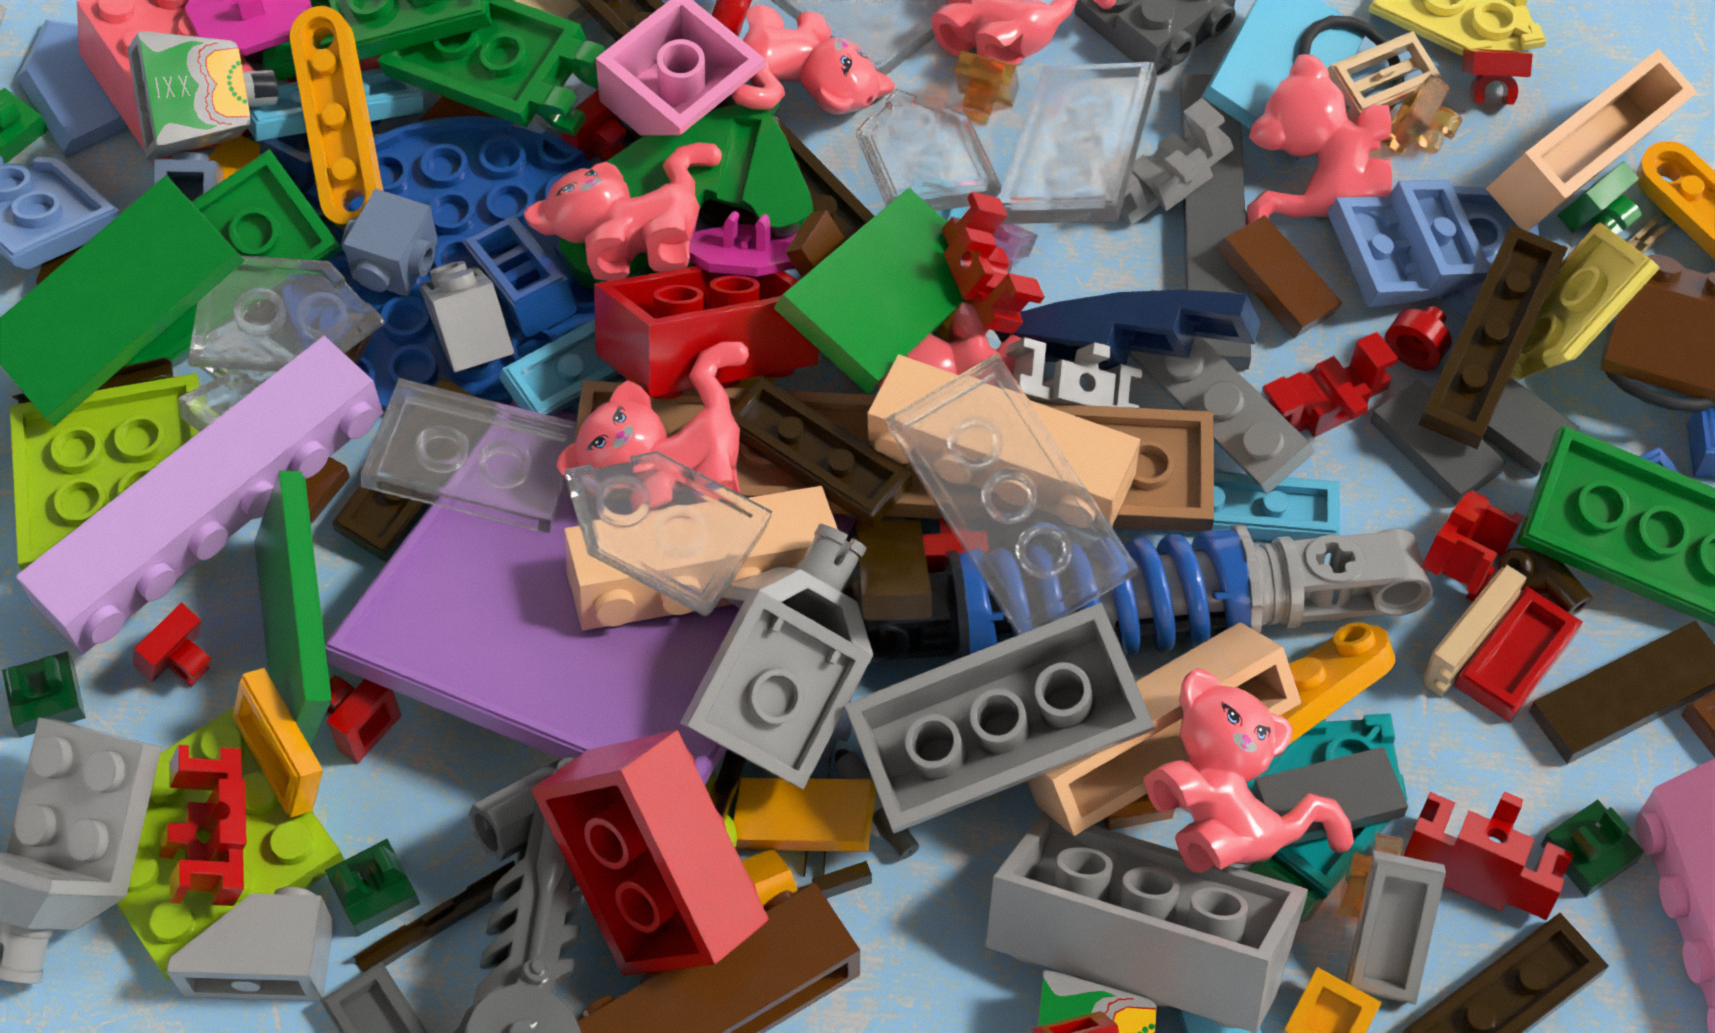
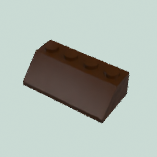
[1600,255,1715,403]

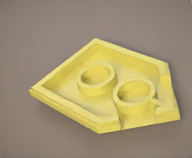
[1368,0,1547,56]
[1510,222,1660,381]

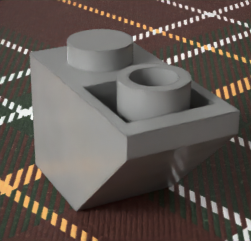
[418,261,515,372]

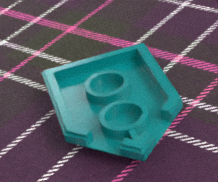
[1246,713,1407,898]

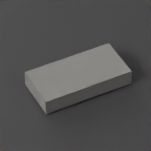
[1345,850,1446,1005]

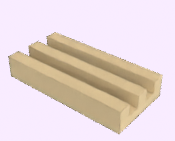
[1327,31,1443,122]
[1422,565,1527,697]

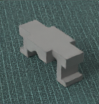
[1099,98,1234,226]
[1001,337,1142,408]

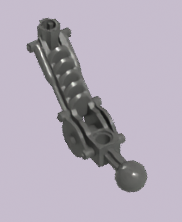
[454,757,585,1033]

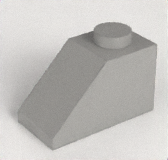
[167,887,334,1001]

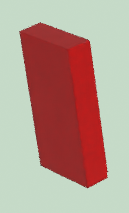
[1454,586,1583,723]

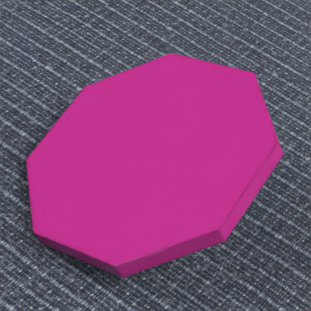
[185,0,312,56]
[689,211,796,277]

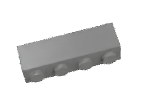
[844,602,1155,833]
[986,811,1308,1033]

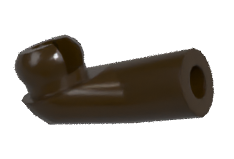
[1497,548,1593,616]

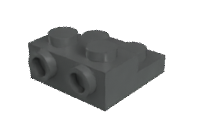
[1075,0,1236,78]

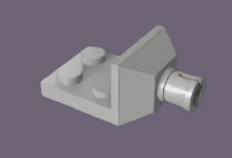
[679,523,873,790]
[0,718,161,984]

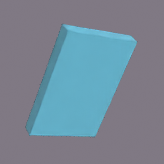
[1202,0,1365,160]

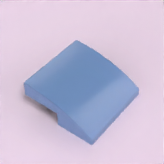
[1327,180,1490,307]

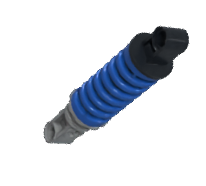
[843,524,1433,665]

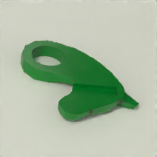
[559,100,814,290]

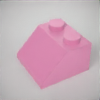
[596,0,765,135]

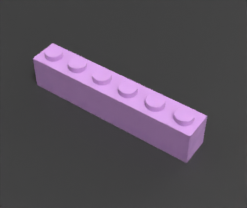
[16,336,383,655]

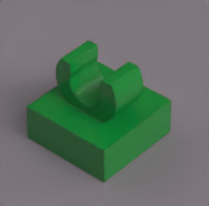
[0,87,48,163]
[1557,161,1642,234]

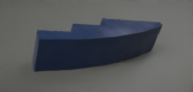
[993,289,1261,370]

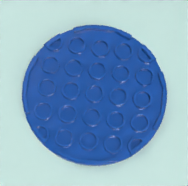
[280,116,595,418]

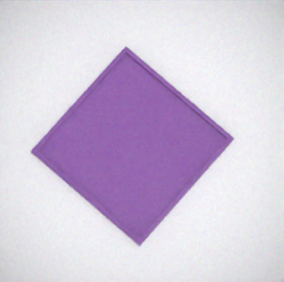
[325,399,855,785]

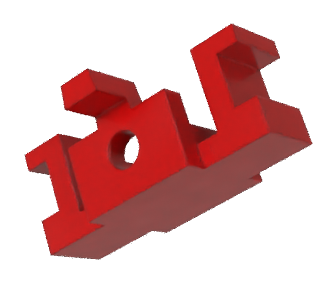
[942,192,1045,334]
[1262,331,1398,438]
[1421,490,1524,602]
[159,745,247,906]
[1403,792,1574,921]

